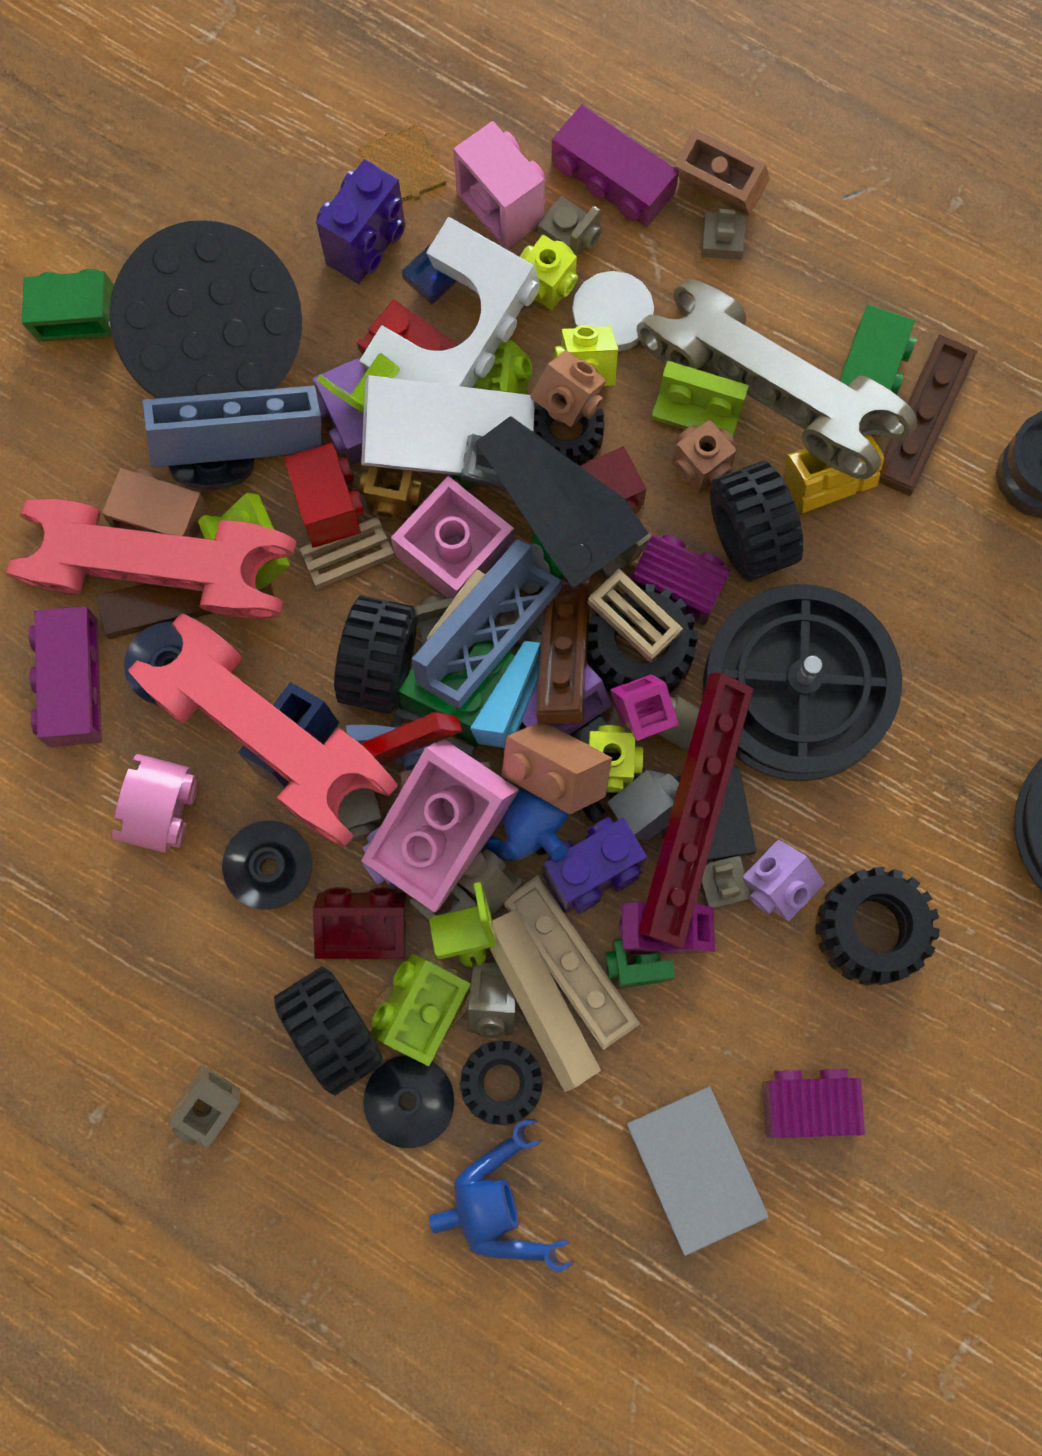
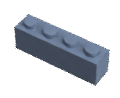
[142,385,321,467]

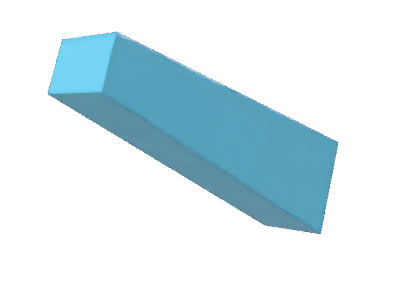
[470,641,541,748]

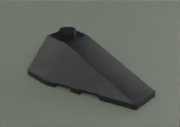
[476,416,649,588]

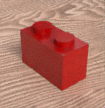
[284,442,364,548]

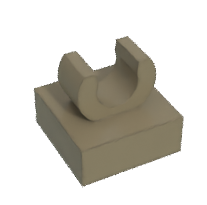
[701,209,746,260]
[700,855,751,909]

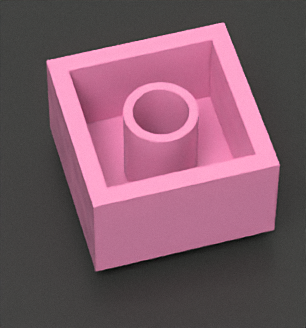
[453,121,546,250]
[391,476,514,598]

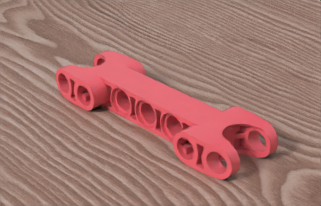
[6,499,297,619]
[128,614,398,847]

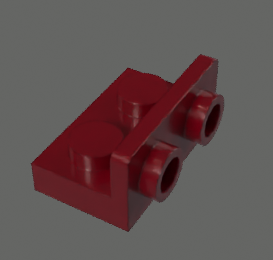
[313,887,407,959]

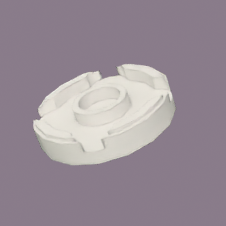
[572,271,654,352]

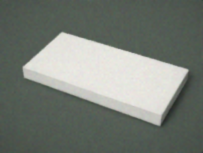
[361,375,535,476]

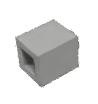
[607,770,679,841]

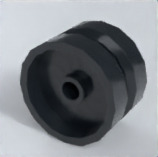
[996,411,1042,518]

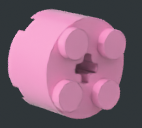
[112,754,199,853]

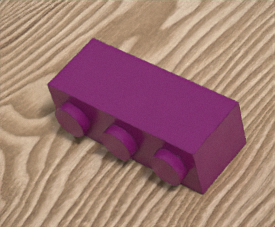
[551,104,679,227]
[29,606,102,747]

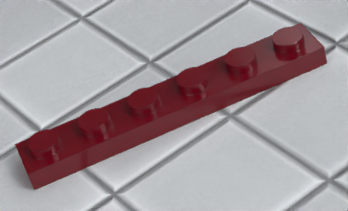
[638,672,754,948]

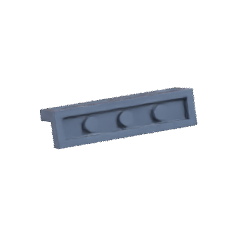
[412,539,562,709]

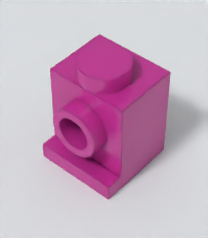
[610,674,679,741]

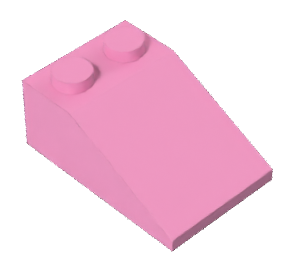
[361,740,519,913]

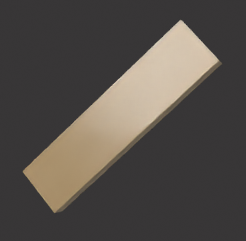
[503,875,640,1050]
[489,909,601,1092]

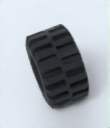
[710,461,804,581]
[587,584,698,693]
[334,595,417,714]
[815,867,940,985]
[274,966,383,1096]

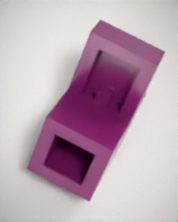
[619,902,715,955]

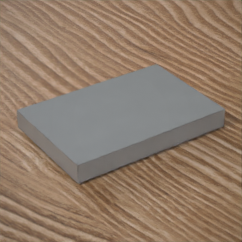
[626,1086,769,1256]

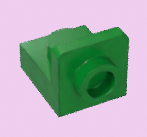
[605,939,675,989]

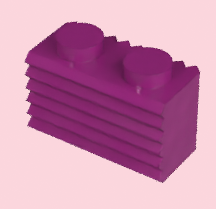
[630,534,731,625]
[763,1069,865,1138]

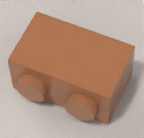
[674,128,770,216]
[101,468,208,538]
[501,723,612,814]

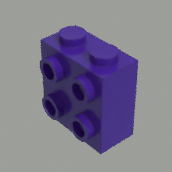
[316,159,406,284]
[543,817,647,914]

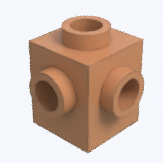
[529,350,607,427]
[672,419,737,494]

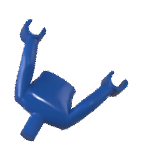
[480,787,569,861]
[429,1119,575,1272]

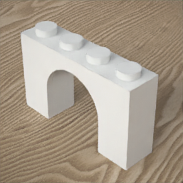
[360,217,540,388]

